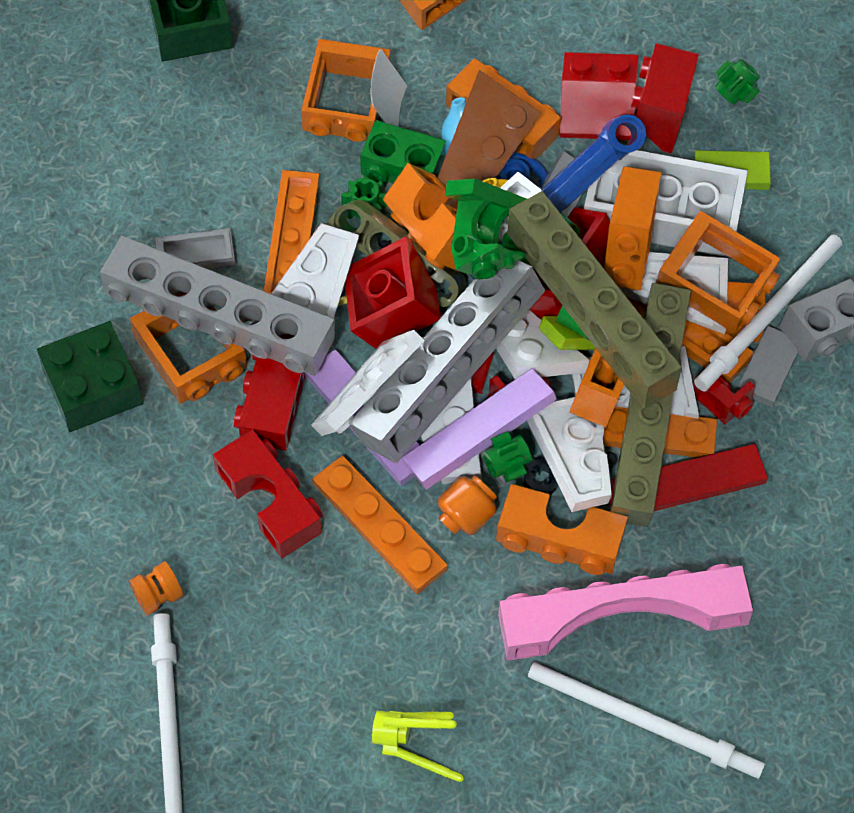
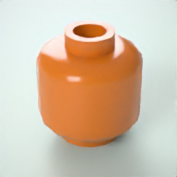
[437,475,497,535]

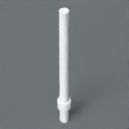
[694,234,843,391]
[151,613,183,813]
[528,662,765,779]

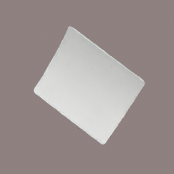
[371,49,407,127]

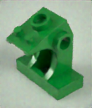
[445,178,527,279]

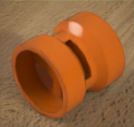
[128,561,184,616]

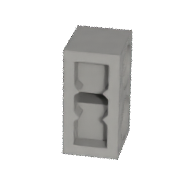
[779,278,854,362]

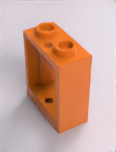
[301,39,391,142]
[604,166,662,291]
[656,211,781,333]
[129,292,247,404]

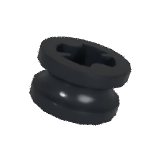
[523,459,558,495]

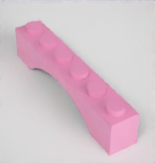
[498,564,753,661]

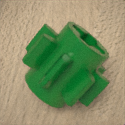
[715,59,760,105]
[341,175,388,220]
[482,431,532,483]

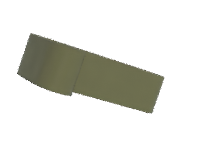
[326,200,467,307]

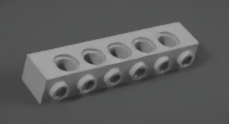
[100,235,335,376]
[349,260,545,464]

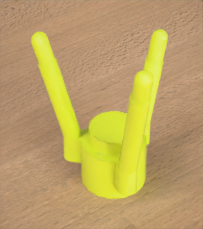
[372,710,464,782]

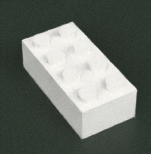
[584,150,747,258]

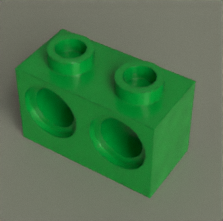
[360,120,446,184]

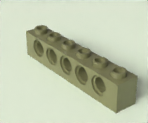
[507,191,682,410]
[610,283,691,527]

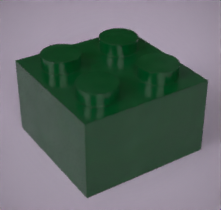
[148,0,233,62]
[37,321,143,433]

